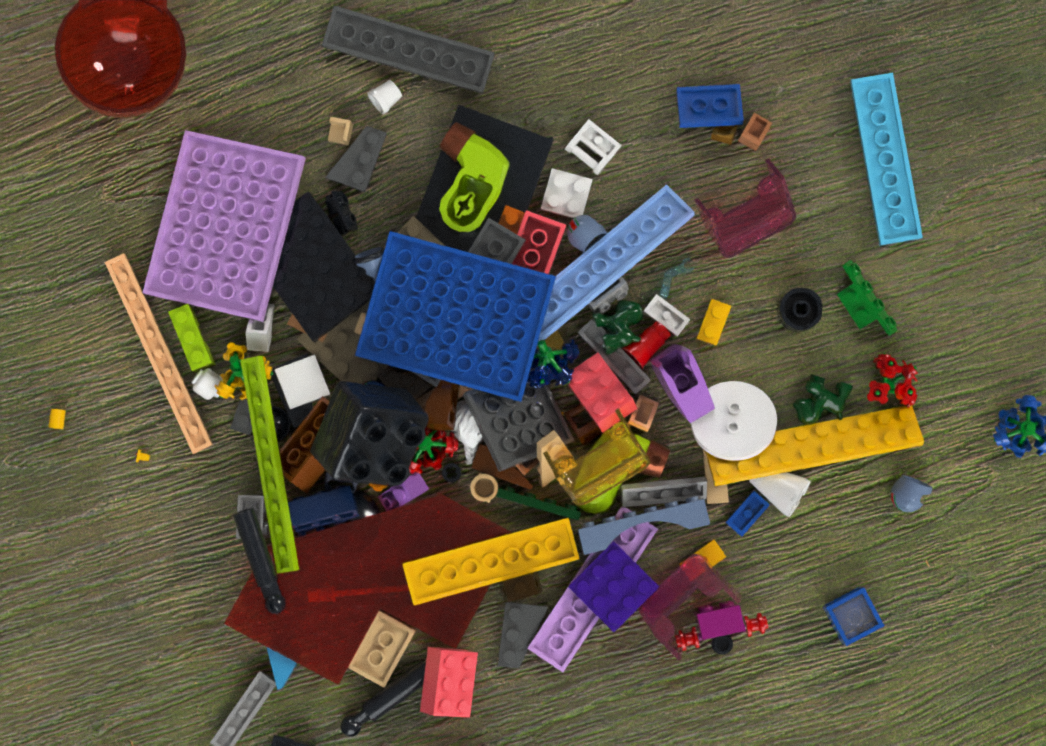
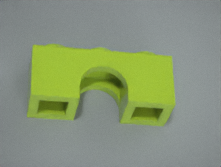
[168,304,216,373]

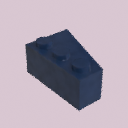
[288,485,359,539]

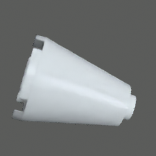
[750,472,810,517]

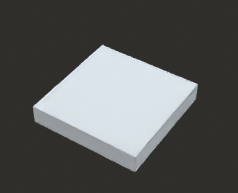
[274,355,330,410]

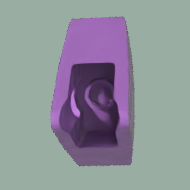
[649,344,715,423]

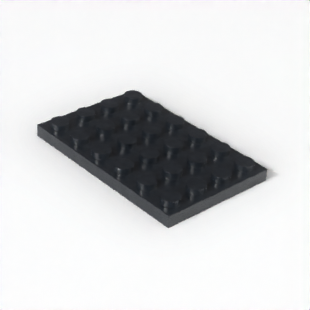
[273,191,375,343]

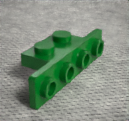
[837,260,898,336]

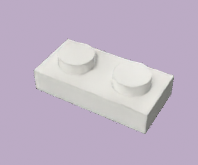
[643,294,690,337]

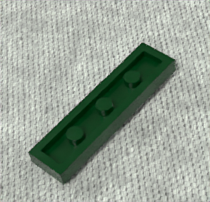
[496,486,581,521]

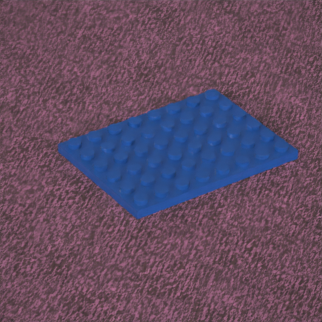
[355,231,556,402]

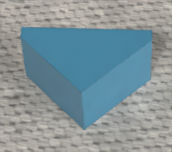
[267,645,300,690]

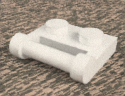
[565,119,622,176]

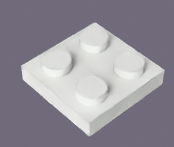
[541,168,593,219]

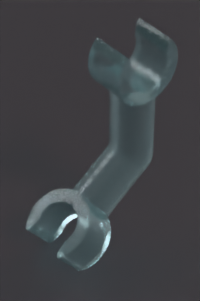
[659,258,694,299]

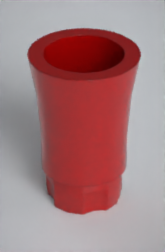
[622,321,671,369]

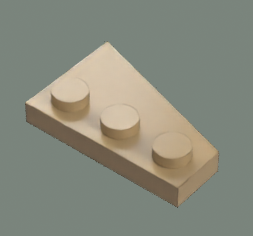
[537,430,576,488]

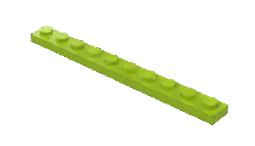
[241,356,299,574]

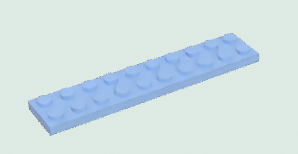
[537,185,695,346]

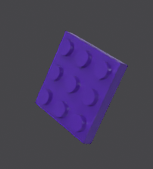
[568,541,659,632]

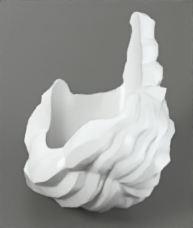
[451,400,484,465]

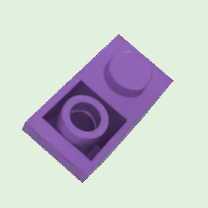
[378,472,429,514]

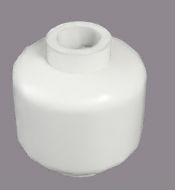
[191,368,223,400]

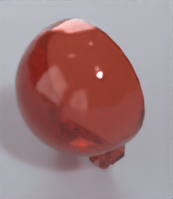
[55,0,187,118]

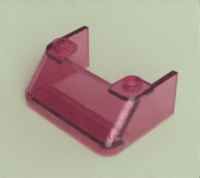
[694,159,796,258]
[639,554,742,660]

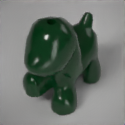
[592,300,643,355]
[793,374,853,425]

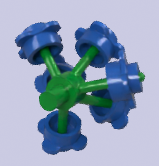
[993,395,1046,457]

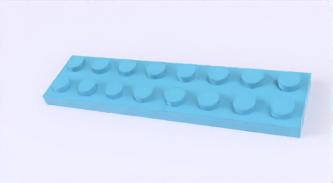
[850,73,923,246]

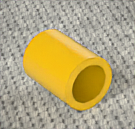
[48,409,66,429]

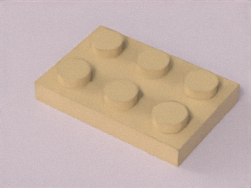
[347,610,416,688]

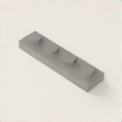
[577,319,651,395]
[621,477,707,507]
[210,670,276,746]

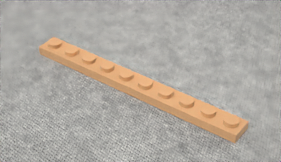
[105,253,213,454]

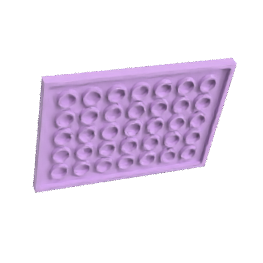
[142,130,306,322]

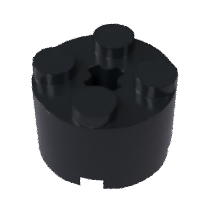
[777,288,822,333]

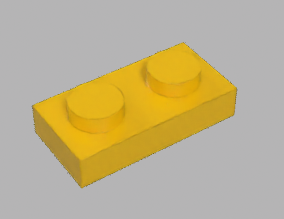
[696,299,731,346]

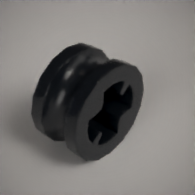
[442,463,461,482]

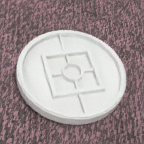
[691,381,777,461]

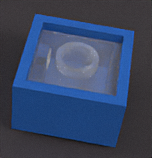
[822,586,884,646]

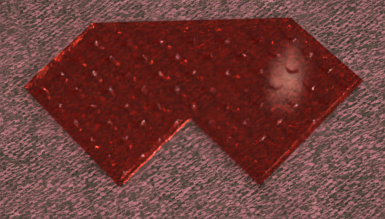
[224,494,512,685]

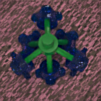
[527,339,579,389]

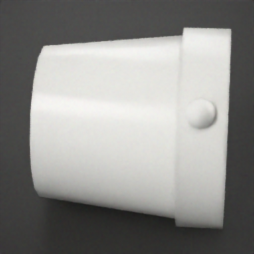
[367,80,402,114]

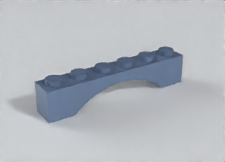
[577,496,710,555]

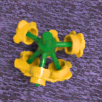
[214,342,273,400]

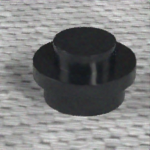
[711,635,733,655]

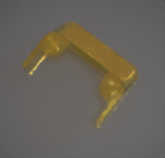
[543,408,650,506]

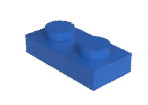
[725,491,770,537]

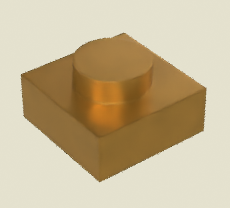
[711,125,738,145]

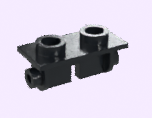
[325,191,358,236]

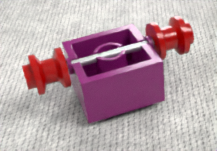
[675,600,768,651]

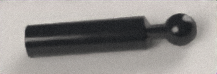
[233,507,286,614]
[340,660,426,737]

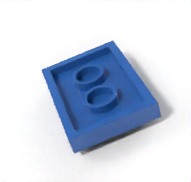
[676,84,744,128]

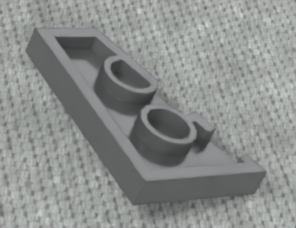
[325,126,387,193]
[498,602,548,669]

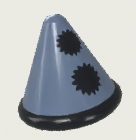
[352,247,385,282]

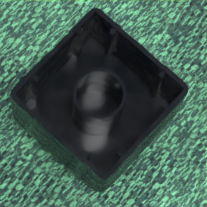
[310,381,429,486]

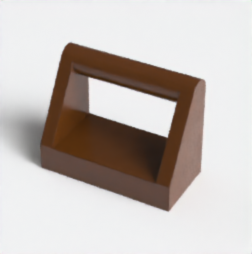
[564,403,620,446]

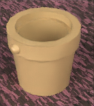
[470,473,498,503]

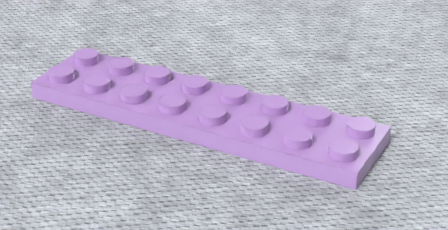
[527,506,658,672]

